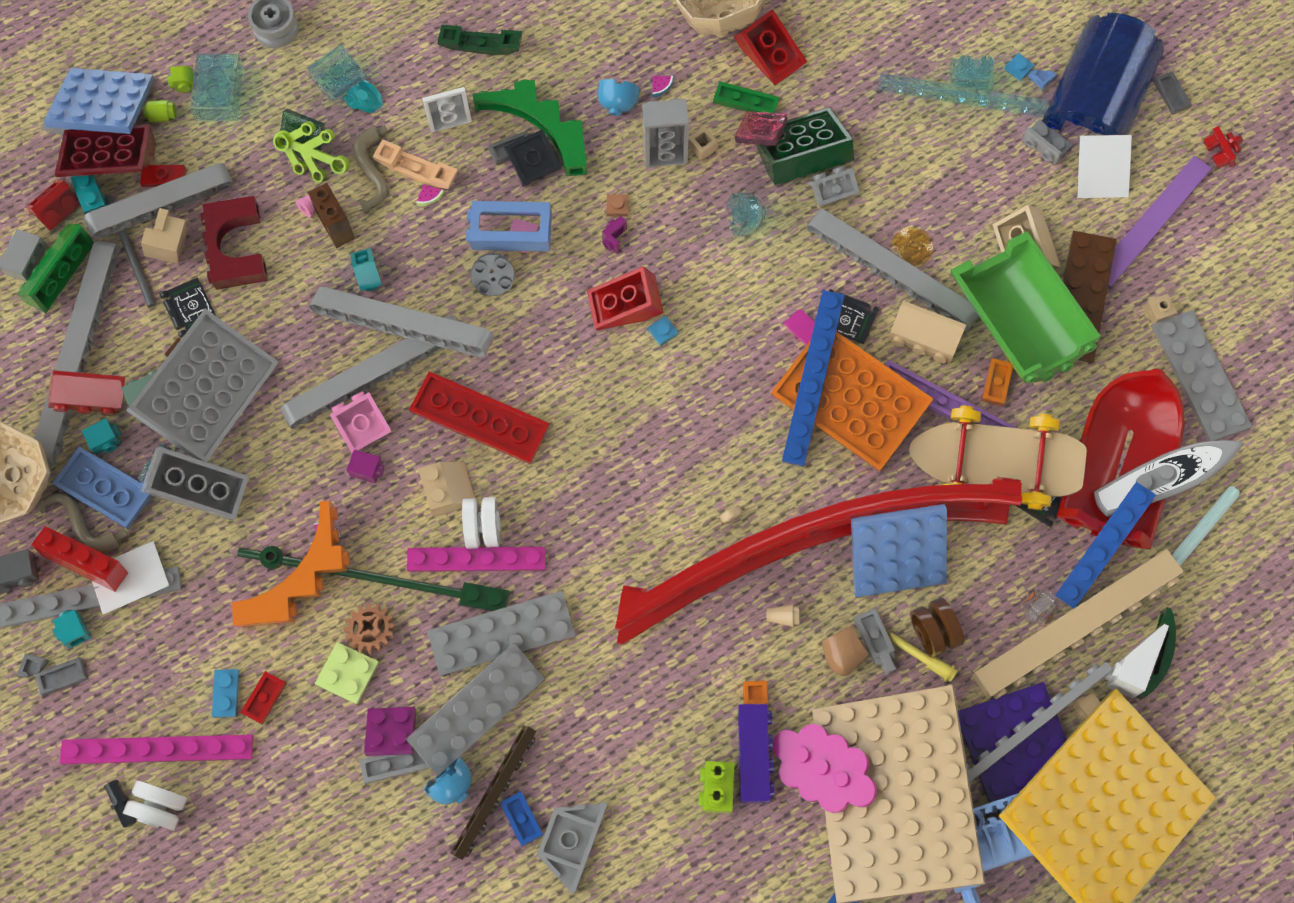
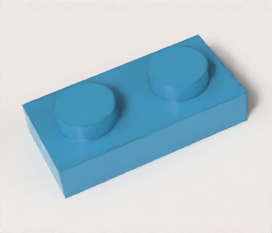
[212,669,239,718]

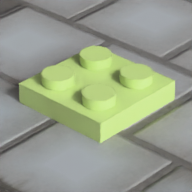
[315,642,379,705]

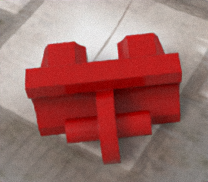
[1203,126,1243,168]

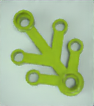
[273,121,350,183]

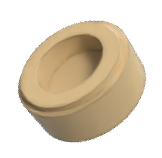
[719,505,743,524]

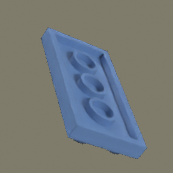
[52,447,152,530]

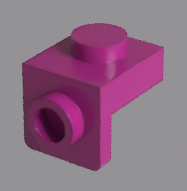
[602,215,627,254]

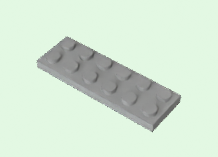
[1151,310,1252,441]
[427,591,575,676]
[406,643,544,776]

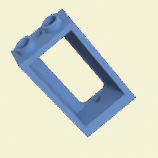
[466,201,552,252]

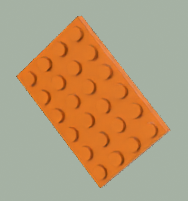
[771,332,934,472]

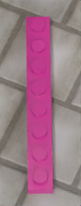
[60,735,253,765]

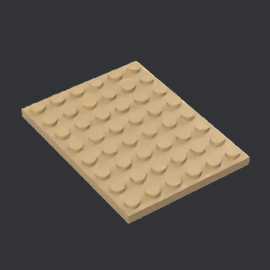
[812,685,986,903]

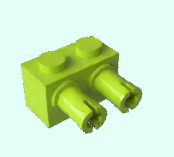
[698,761,734,814]

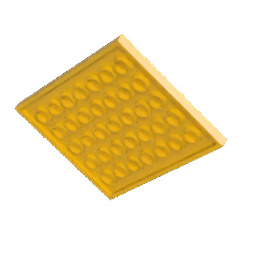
[999,689,1216,903]

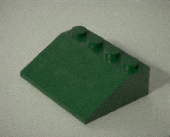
[751,107,855,185]

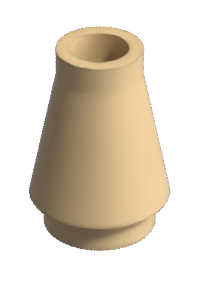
[766,604,801,627]

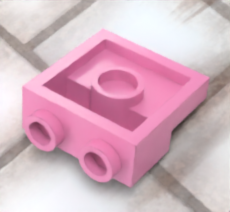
[329,391,392,453]

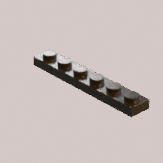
[450,726,536,860]

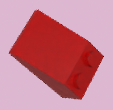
[733,9,807,85]
[587,266,664,330]

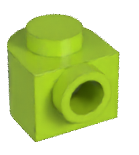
[167,66,195,93]

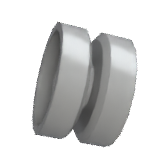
[248,0,299,48]

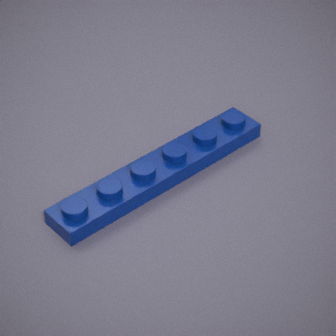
[1055,482,1156,609]

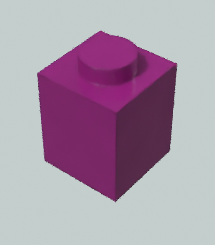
[346,450,384,483]

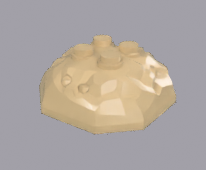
[675,0,766,38]
[0,421,51,524]

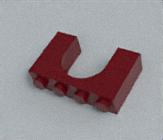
[200,196,268,290]

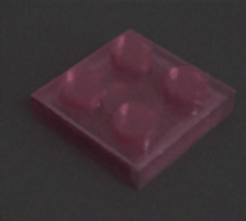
[735,111,788,146]

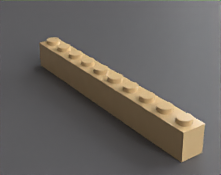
[972,549,1184,700]

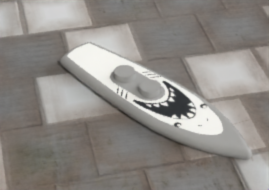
[1094,440,1243,517]

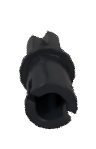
[104,780,136,828]

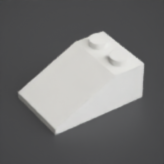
[422,87,472,133]
[1105,624,1169,699]

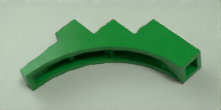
[473,79,587,177]

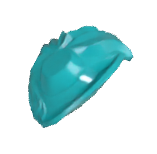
[342,80,383,113]

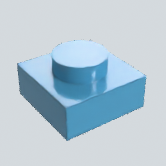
[1004,53,1035,81]
[648,316,678,346]

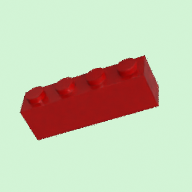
[31,526,128,592]

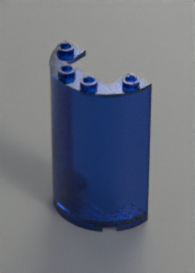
[1042,13,1164,135]

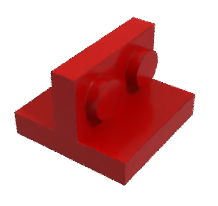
[25,179,81,231]

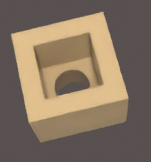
[688,127,718,161]
[1144,294,1178,324]
[1073,692,1101,723]

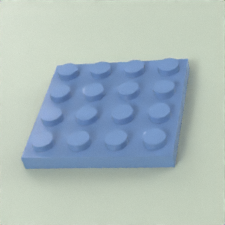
[44,68,154,134]
[851,504,947,597]

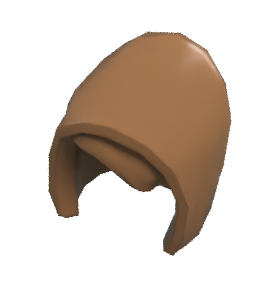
[822,626,869,676]

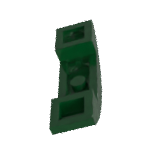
[437,25,522,55]
[1137,607,1176,700]

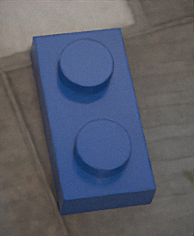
[500,791,544,847]

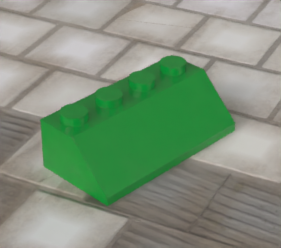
[17,224,94,314]

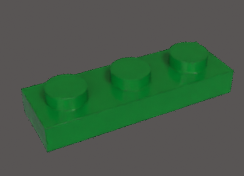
[713,81,780,119]

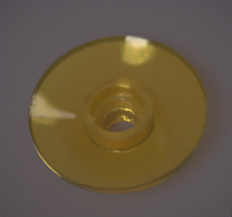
[891,227,934,267]

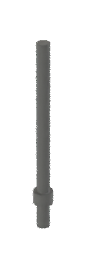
[104,195,156,308]

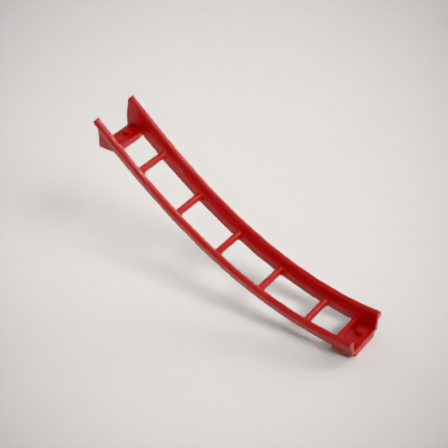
[615,476,1022,645]

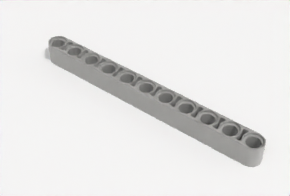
[34,240,121,466]

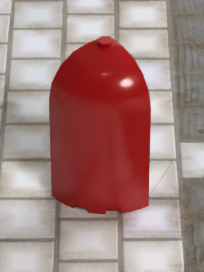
[1057,369,1185,550]

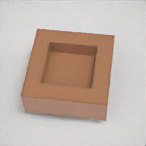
[606,194,628,217]

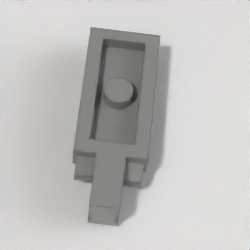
[853,609,896,675]

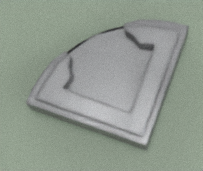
[17,654,49,678]

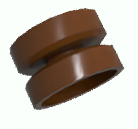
[910,597,965,658]

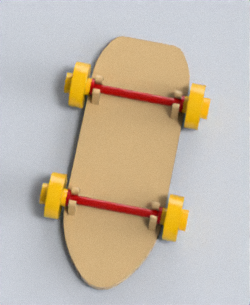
[909,405,1087,510]

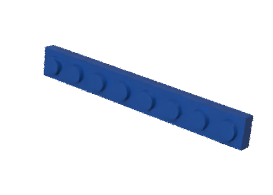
[782,290,845,467]

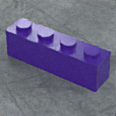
[738,704,774,804]

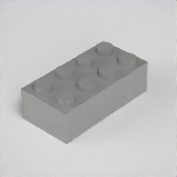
[642,98,689,168]
[141,447,249,520]

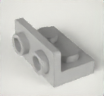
[1022,119,1072,164]
[808,166,860,206]

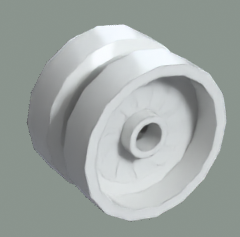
[462,496,501,549]
[123,780,188,831]

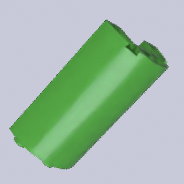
[951,231,1101,384]

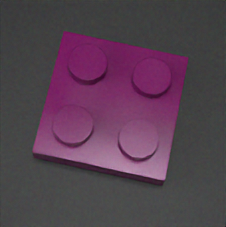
[364,706,416,756]

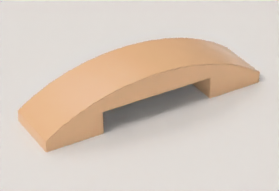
[373,139,458,189]

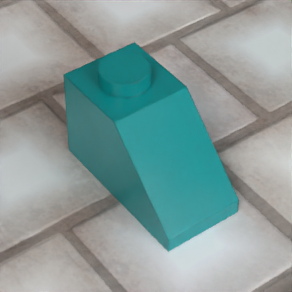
[350,247,382,291]

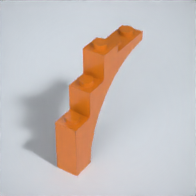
[232,501,350,628]

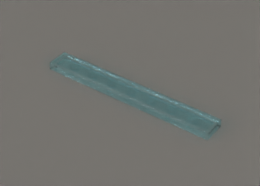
[877,73,1048,117]

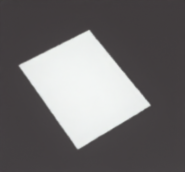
[1077,135,1132,198]
[92,541,169,614]

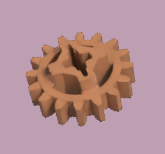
[343,603,396,655]

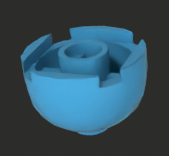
[597,79,640,116]
[423,757,472,804]

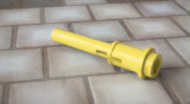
[889,633,958,683]

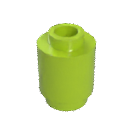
[143,100,176,122]

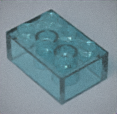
[190,54,244,121]

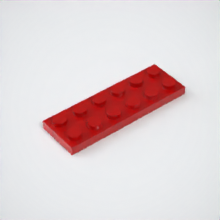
[409,371,550,465]

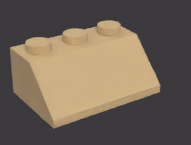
[992,205,1060,270]
[888,301,966,363]

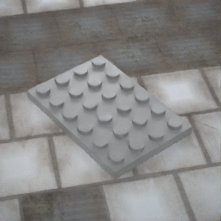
[126,308,279,462]

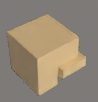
[141,208,188,263]

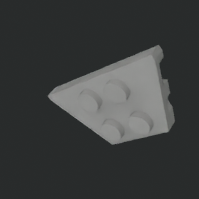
[537,802,608,894]

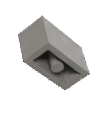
[0,229,47,282]

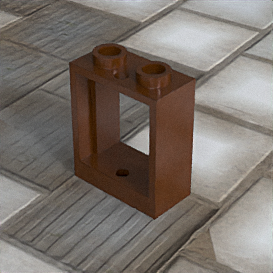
[307,183,355,249]

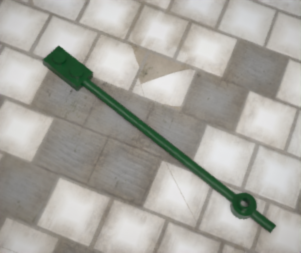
[237,546,510,612]

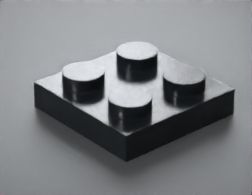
[504,129,561,186]

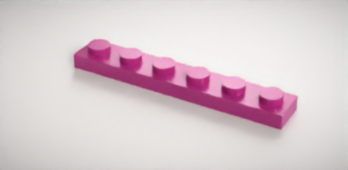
[407,547,546,572]

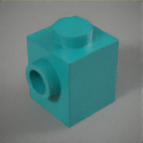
[82,418,122,455]
[52,610,91,649]

